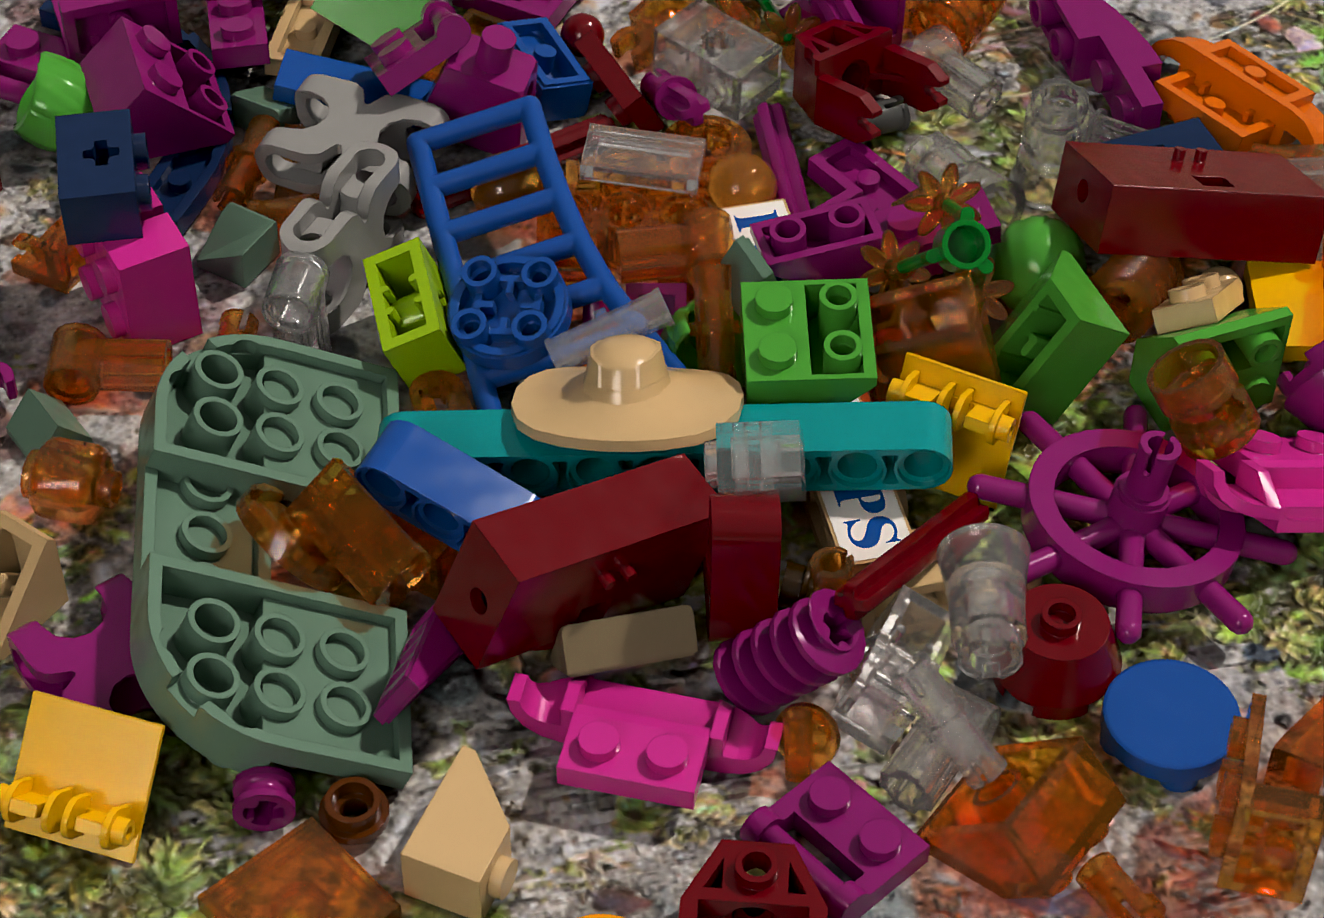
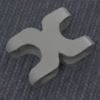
[255,74,450,216]
[279,141,404,335]

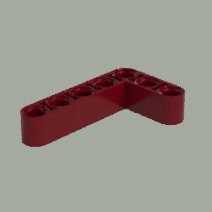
[702,387,782,642]

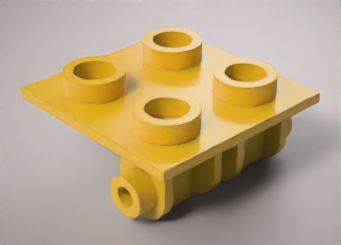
[886,352,1028,509]
[0,690,165,864]

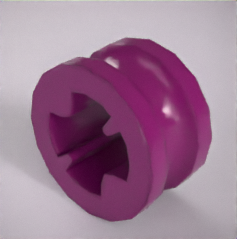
[232,766,296,832]

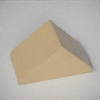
[0,510,69,660]

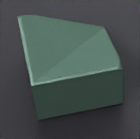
[196,202,280,288]

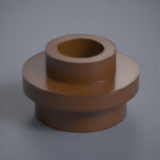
[318,777,390,845]

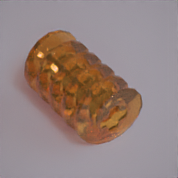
[1089,255,1185,344]

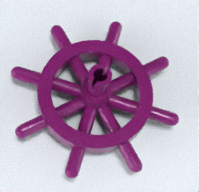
[967,404,1298,645]

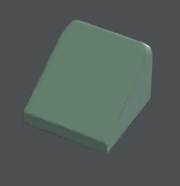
[230,86,301,136]

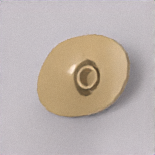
[511,334,744,452]

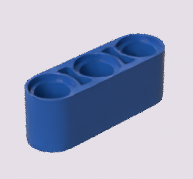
[354,420,541,551]

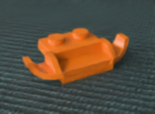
[1151,37,1324,172]

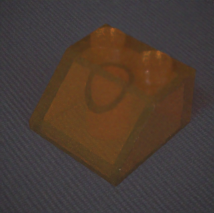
[916,736,1127,899]

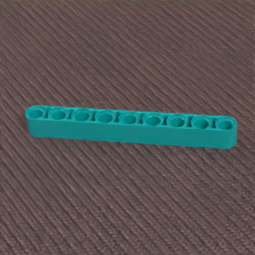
[377,401,953,496]

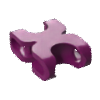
[6,573,153,716]

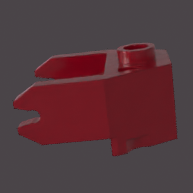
[793,19,949,144]
[678,839,828,918]

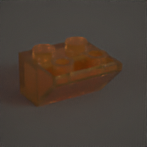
[869,270,1002,402]

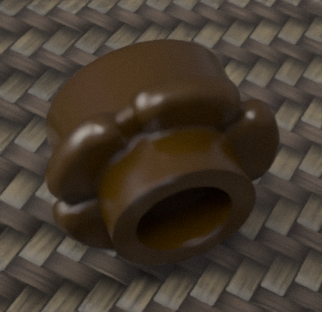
[777,559,824,612]

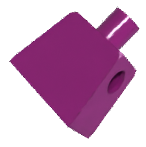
[415,24,538,155]

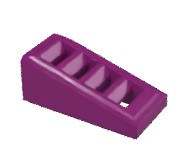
[373,603,464,725]

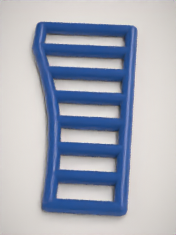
[406,95,687,410]

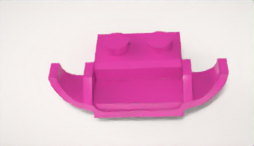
[1195,429,1324,533]
[506,673,784,810]

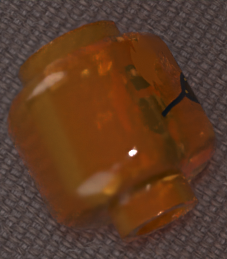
[20,437,123,526]

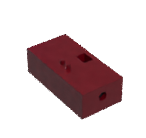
[1051,141,1324,264]
[432,453,717,670]

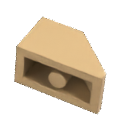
[400,746,518,918]

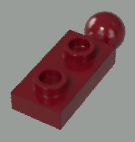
[560,13,665,140]

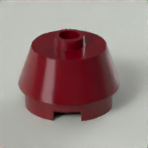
[987,584,1122,720]

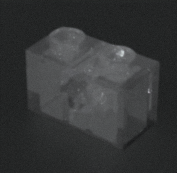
[653,0,783,122]
[704,420,806,502]
[825,585,962,756]

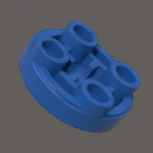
[447,254,573,370]
[1099,659,1241,793]

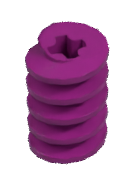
[713,588,866,716]

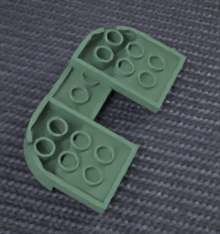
[130,334,413,789]

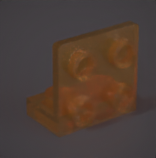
[1207,693,1324,904]

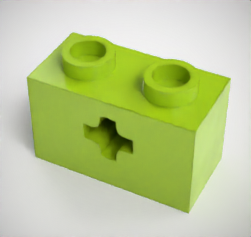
[363,237,466,392]

